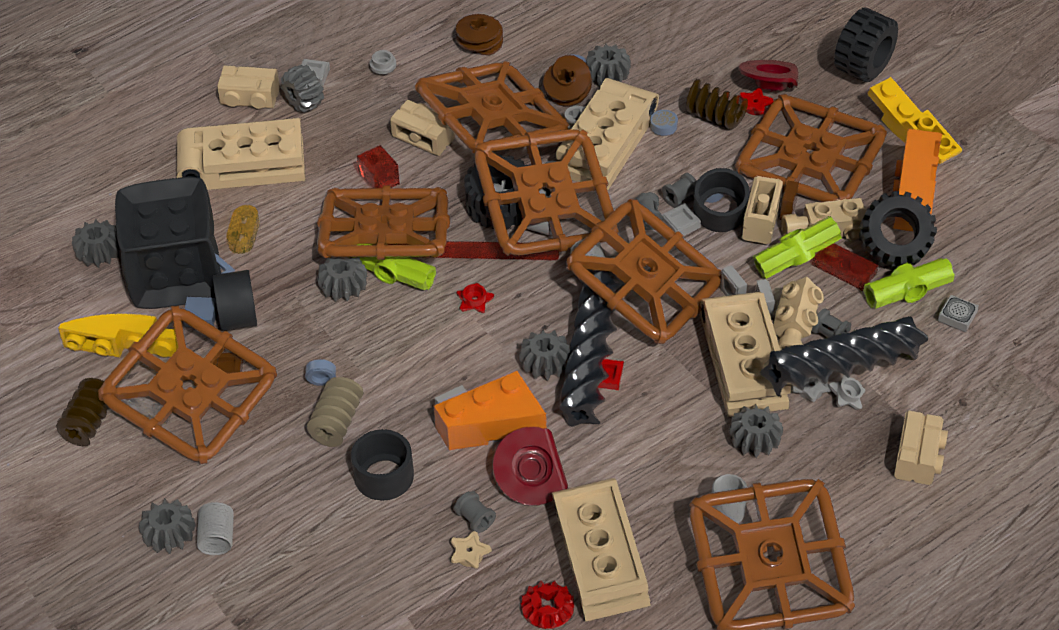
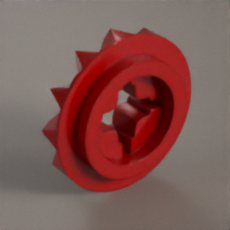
[521,580,575,629]

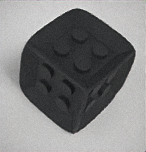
[115,177,221,309]

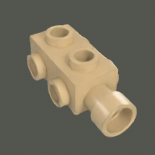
[782,198,867,240]
[773,277,824,350]

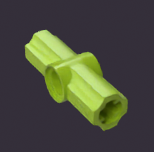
[753,216,842,279]
[352,244,436,290]
[863,258,955,309]

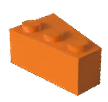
[892,129,942,232]
[434,371,547,450]

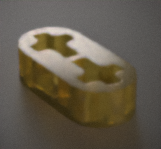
[227,205,260,254]

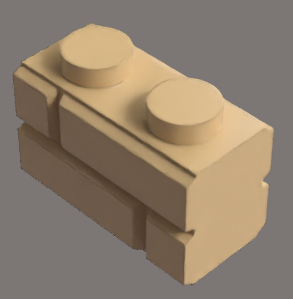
[218,66,280,109]
[390,100,456,156]
[742,176,783,244]
[894,411,948,485]

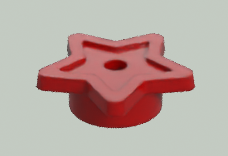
[739,88,774,115]
[456,283,494,313]

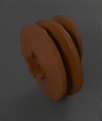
[456,14,503,56]
[543,55,592,107]

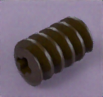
[686,79,748,130]
[56,378,110,446]

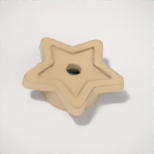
[451,531,492,568]

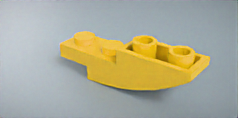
[867,77,963,164]
[58,314,177,358]

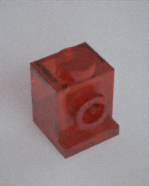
[357,145,400,188]

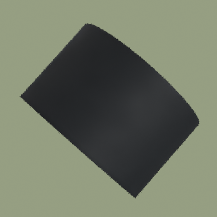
[693,168,750,232]
[213,270,258,331]
[351,429,414,501]

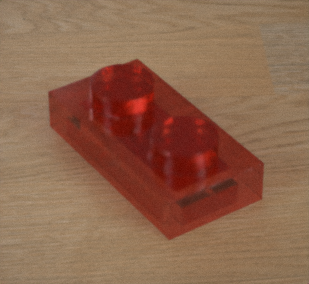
[812,243,879,291]

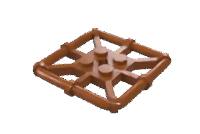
[415,61,569,153]
[735,94,887,202]
[474,129,619,256]
[317,185,450,260]
[566,199,722,344]
[98,305,277,464]
[689,479,855,630]

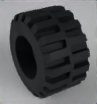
[834,7,898,82]
[464,155,529,229]
[859,191,937,270]

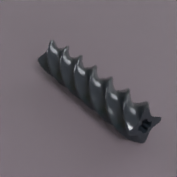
[559,269,625,427]
[760,316,929,396]

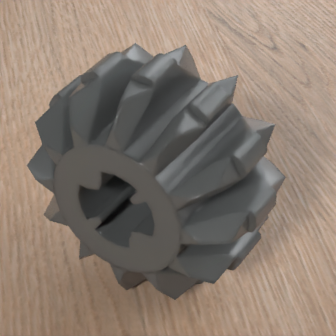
[586,43,631,86]
[281,65,324,112]
[72,219,121,268]
[317,257,368,302]
[519,328,570,381]
[729,404,783,458]
[139,498,196,554]

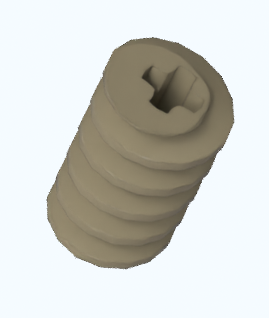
[307,377,364,447]

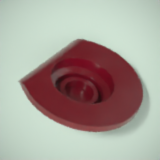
[739,60,799,92]
[493,427,568,506]

